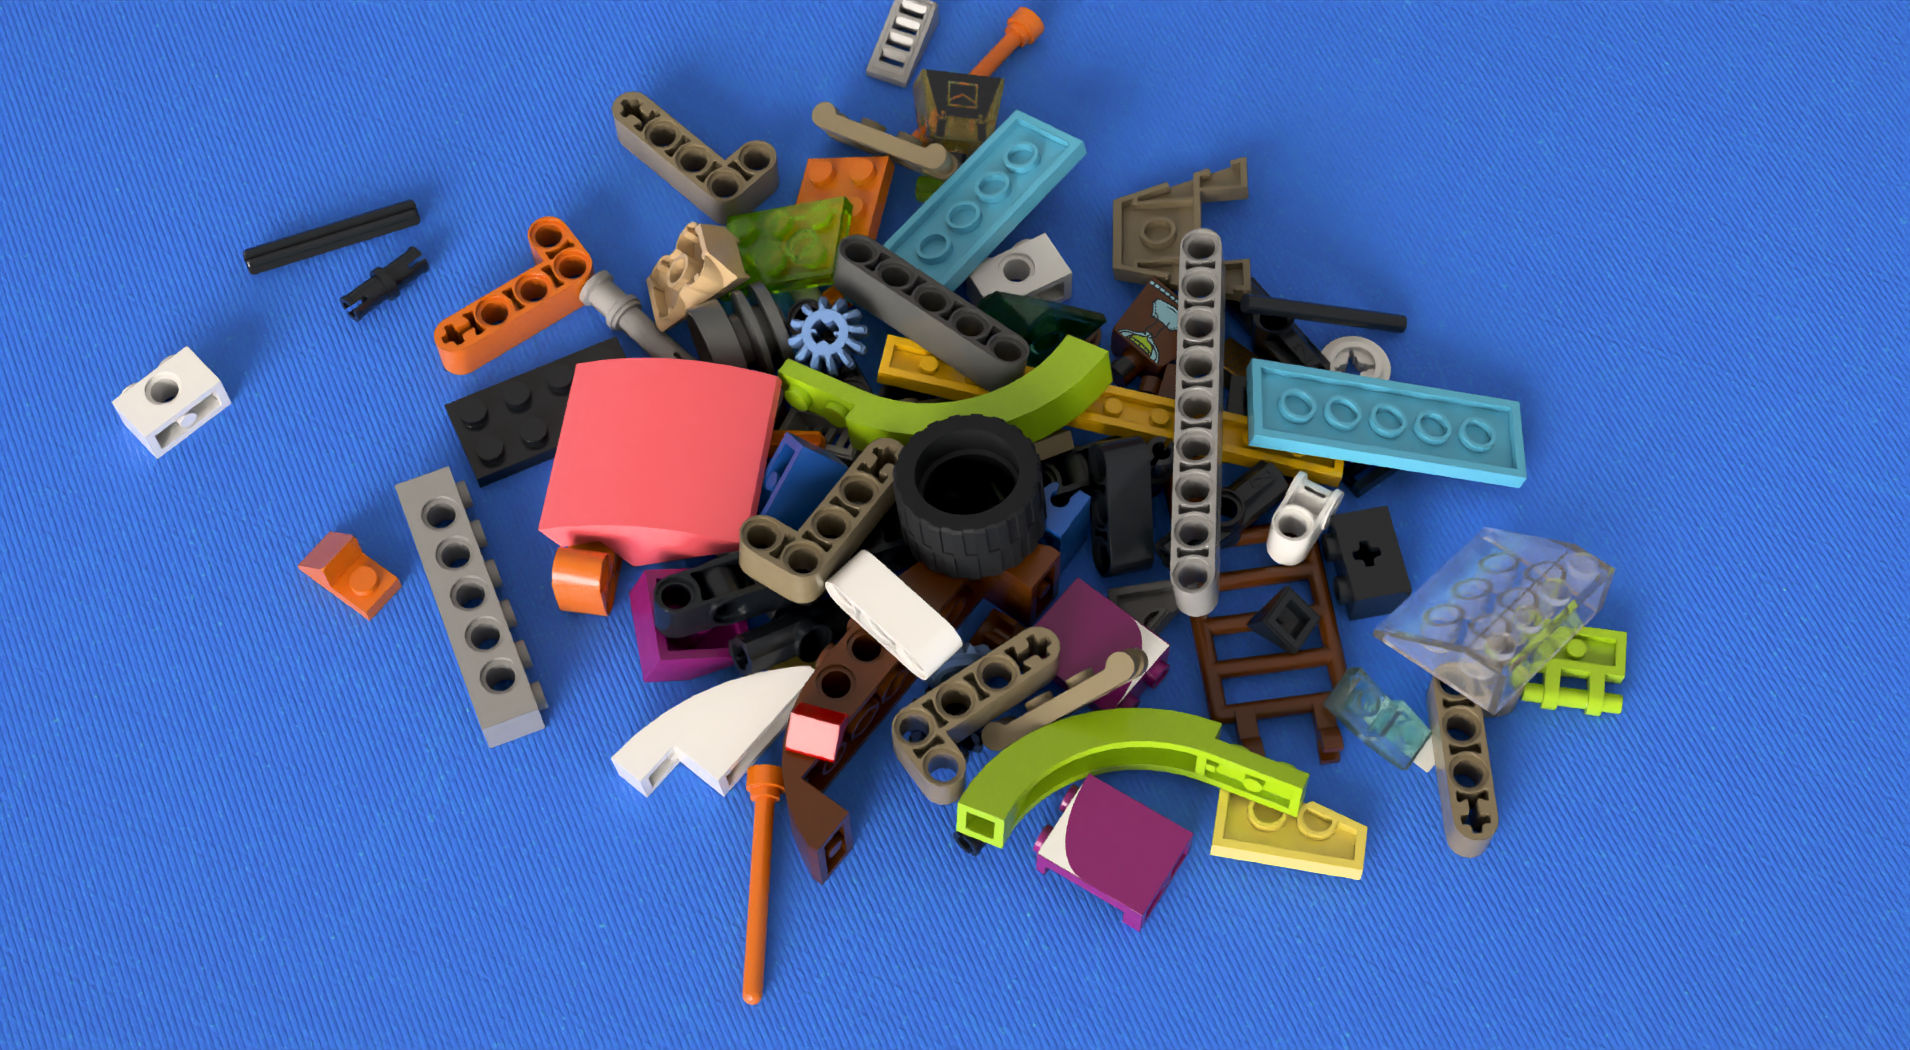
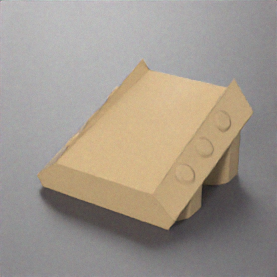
[646,222,751,332]

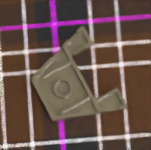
[1113,157,1252,302]

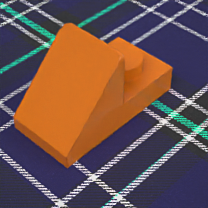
[297,531,402,621]

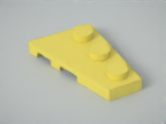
[1210,788,1368,880]

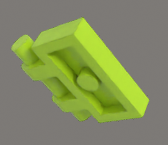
[1521,619,1627,716]

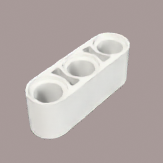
[825,550,963,680]

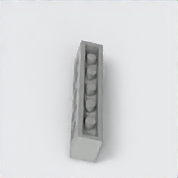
[394,466,549,748]

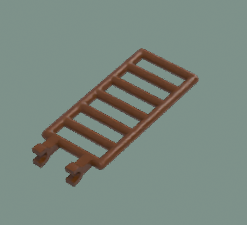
[1163,456,1354,765]

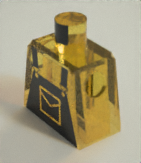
[913,69,1004,164]

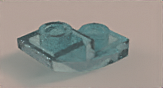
[1323,667,1433,770]

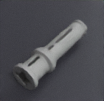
[579,270,698,361]

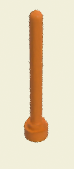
[911,7,1045,147]
[742,764,785,1005]

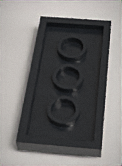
[444,336,626,488]

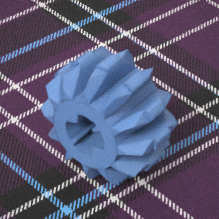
[788,297,869,378]

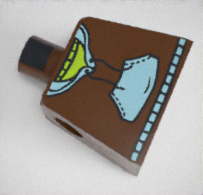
[1110,277,1206,388]

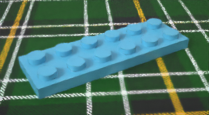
[843,109,1087,320]
[1246,358,1527,488]

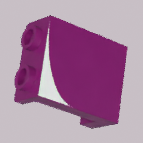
[1029,577,1170,711]
[1033,774,1194,932]

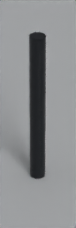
[1240,294,1407,333]

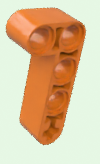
[434,216,595,375]
[552,541,623,616]

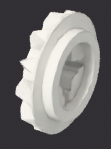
[1321,336,1391,380]

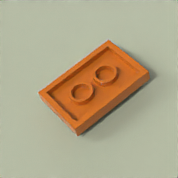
[777,156,895,280]

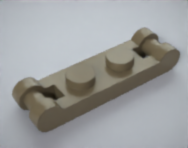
[812,102,962,182]
[981,647,1149,751]

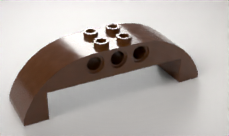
[782,543,1061,886]

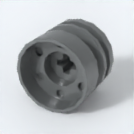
[685,281,796,375]

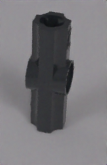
[1225,275,1330,370]
[1155,460,1289,571]
[729,597,851,676]

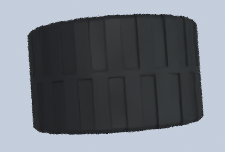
[893,414,1047,580]

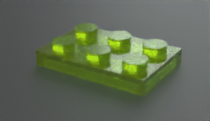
[719,196,853,302]

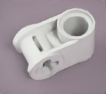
[1266,471,1344,566]

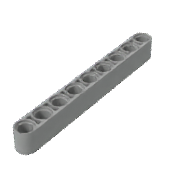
[1170,228,1226,617]

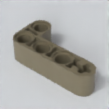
[612,91,780,226]
[739,438,904,603]
[892,626,1060,805]
[1426,657,1526,858]

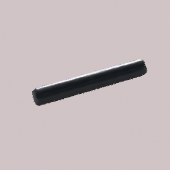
[243,199,420,275]

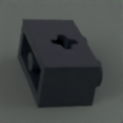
[1321,506,1412,621]

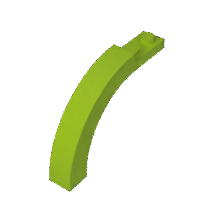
[777,334,1113,451]
[956,708,1310,849]

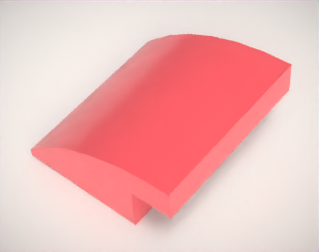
[538,358,782,567]

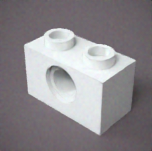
[966,233,1072,328]
[112,346,231,459]

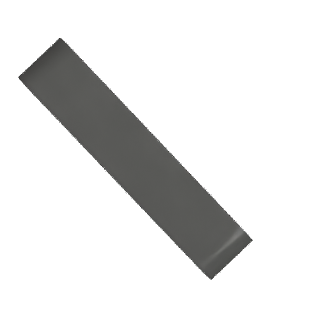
[833,234,1030,392]

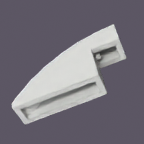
[611,666,815,798]

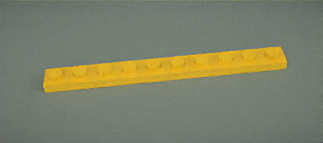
[877,334,1344,488]

